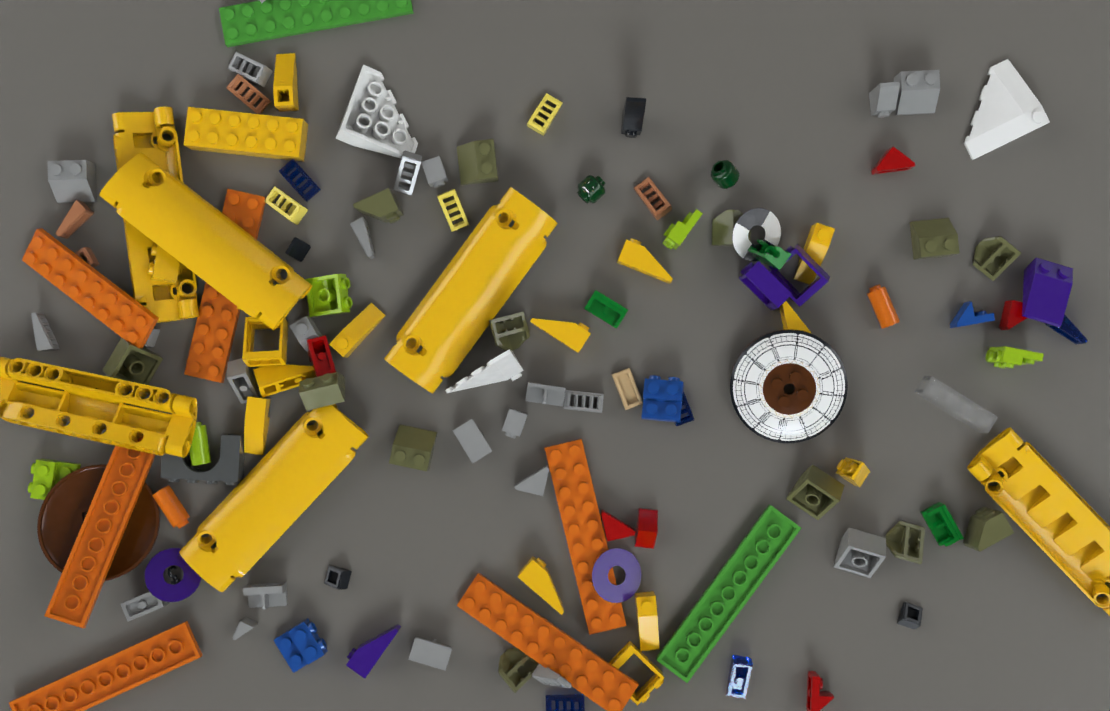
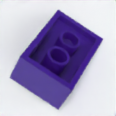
[1022,258,1073,327]

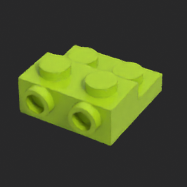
[662,209,703,250]
[305,274,353,317]
[985,346,1044,369]
[28,459,81,500]

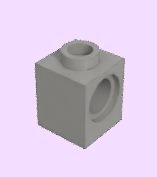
[421,156,448,188]
[502,408,528,439]

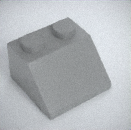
[894,70,940,115]
[48,160,97,203]
[834,528,886,578]

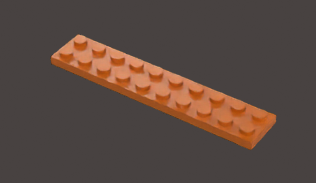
[184,189,266,383]
[44,437,156,628]
[544,439,627,635]
[457,573,639,711]
[9,621,203,711]

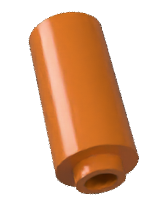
[867,284,900,329]
[152,485,190,529]

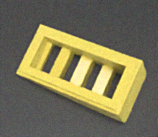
[527,93,563,136]
[265,186,308,225]
[437,189,469,232]

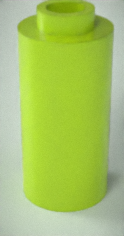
[189,422,212,466]

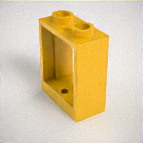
[242,316,288,367]
[609,641,665,706]

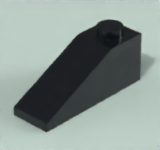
[621,97,646,138]

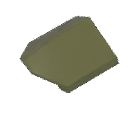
[712,210,751,246]
[973,236,1021,281]
[489,311,530,351]
[886,521,925,564]
[498,648,539,693]

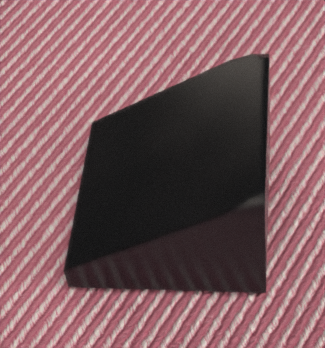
[286,237,311,262]
[324,565,352,590]
[897,602,923,629]

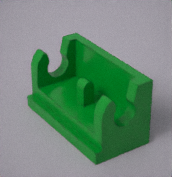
[747,240,792,270]
[584,290,628,329]
[920,502,964,547]

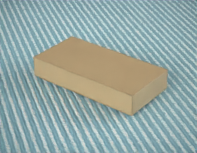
[612,368,643,410]

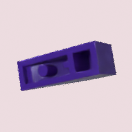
[346,624,401,678]

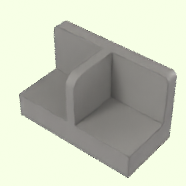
[525,382,566,406]
[452,419,492,463]
[243,582,288,609]
[120,592,171,622]
[408,637,452,671]

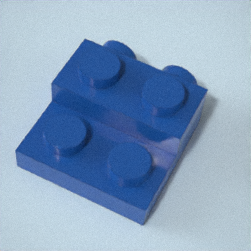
[641,375,684,422]
[273,618,328,673]

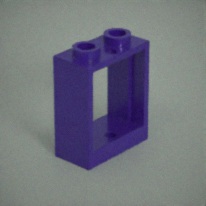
[769,244,830,307]
[739,261,792,310]

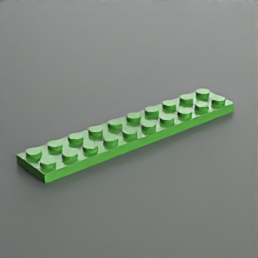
[219,0,414,47]
[656,504,801,683]

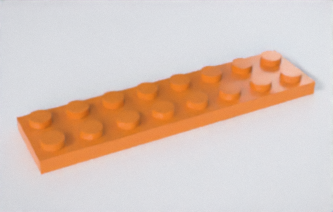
[22,228,159,349]

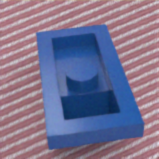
[950,301,995,328]

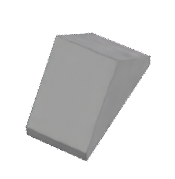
[514,465,549,496]

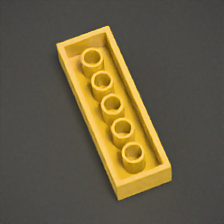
[184,107,308,162]

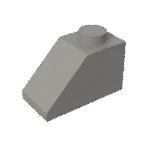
[869,81,900,118]
[290,316,322,353]
[227,358,260,404]

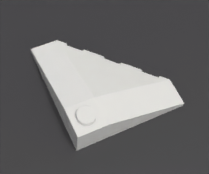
[964,59,1050,160]
[336,65,418,159]
[445,349,524,393]

